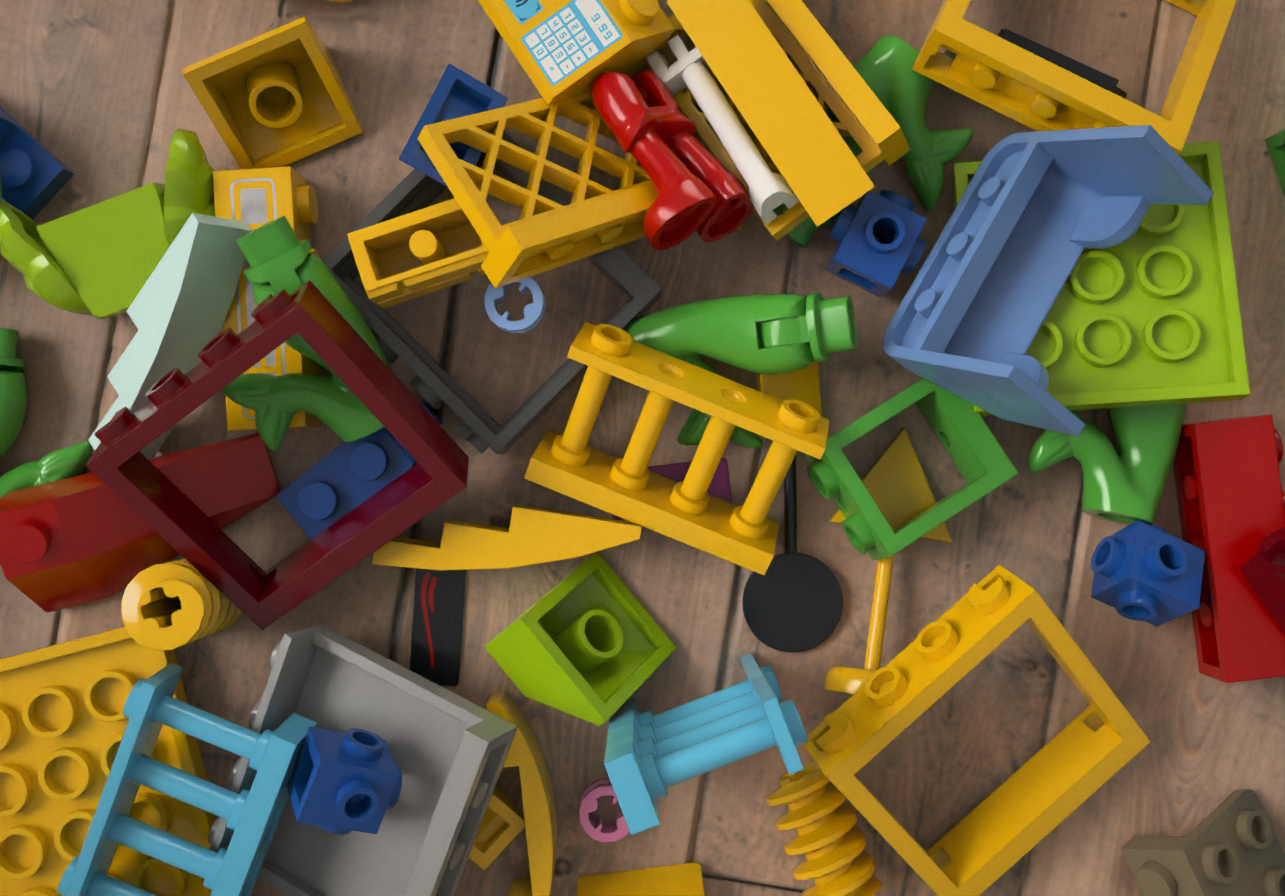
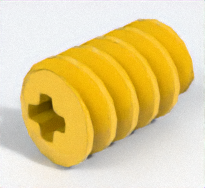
[121,559,242,651]
[765,761,882,896]

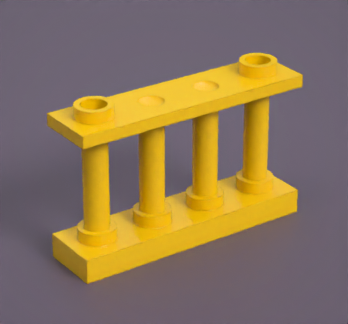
[524,322,830,575]

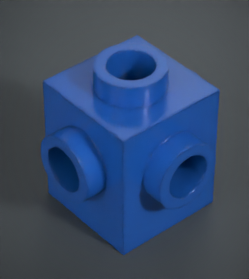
[824,190,927,297]
[1091,520,1205,626]
[287,726,402,834]

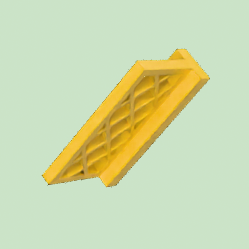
[648,0,910,241]
[417,92,657,289]

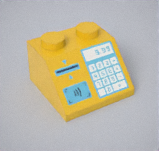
[478,0,675,105]

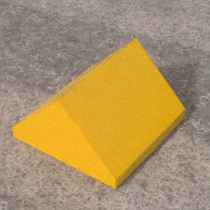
[182,16,363,169]

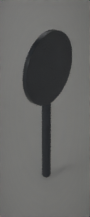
[742,455,843,652]

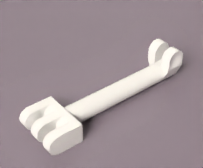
[646,34,800,225]

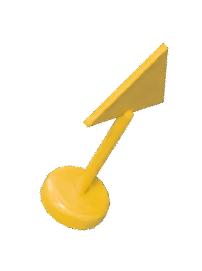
[824,428,953,695]

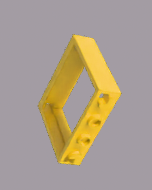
[912,0,1237,154]
[802,564,1151,896]

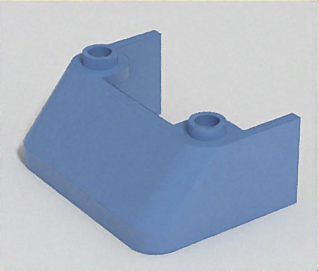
[883,125,1213,437]

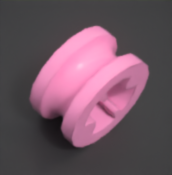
[579,778,629,843]

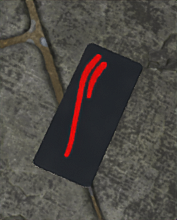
[410,568,466,686]

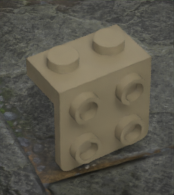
[1121,789,1285,896]

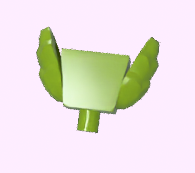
[0,128,215,319]

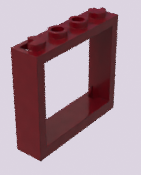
[85,280,469,630]

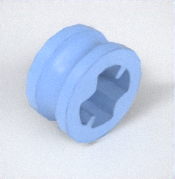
[484,277,546,334]

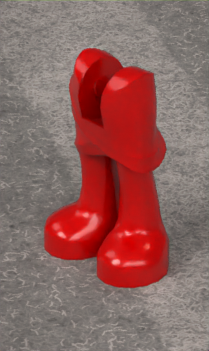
[590,69,754,250]

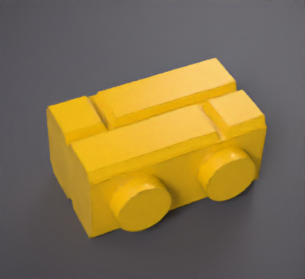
[347,198,490,309]

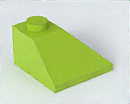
[484,552,677,726]

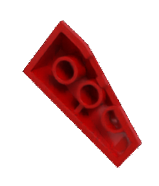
[0,433,281,613]

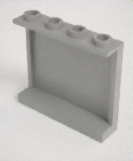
[208,624,518,896]

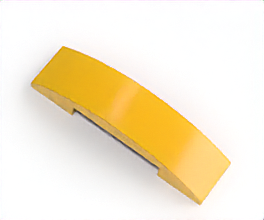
[486,691,557,896]

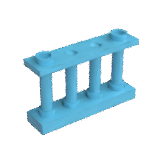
[604,653,809,835]
[57,663,317,896]

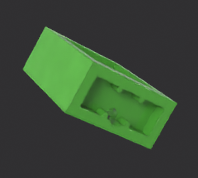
[804,378,1018,561]

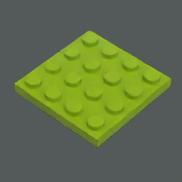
[951,141,1250,416]

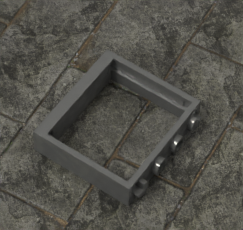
[322,131,662,455]

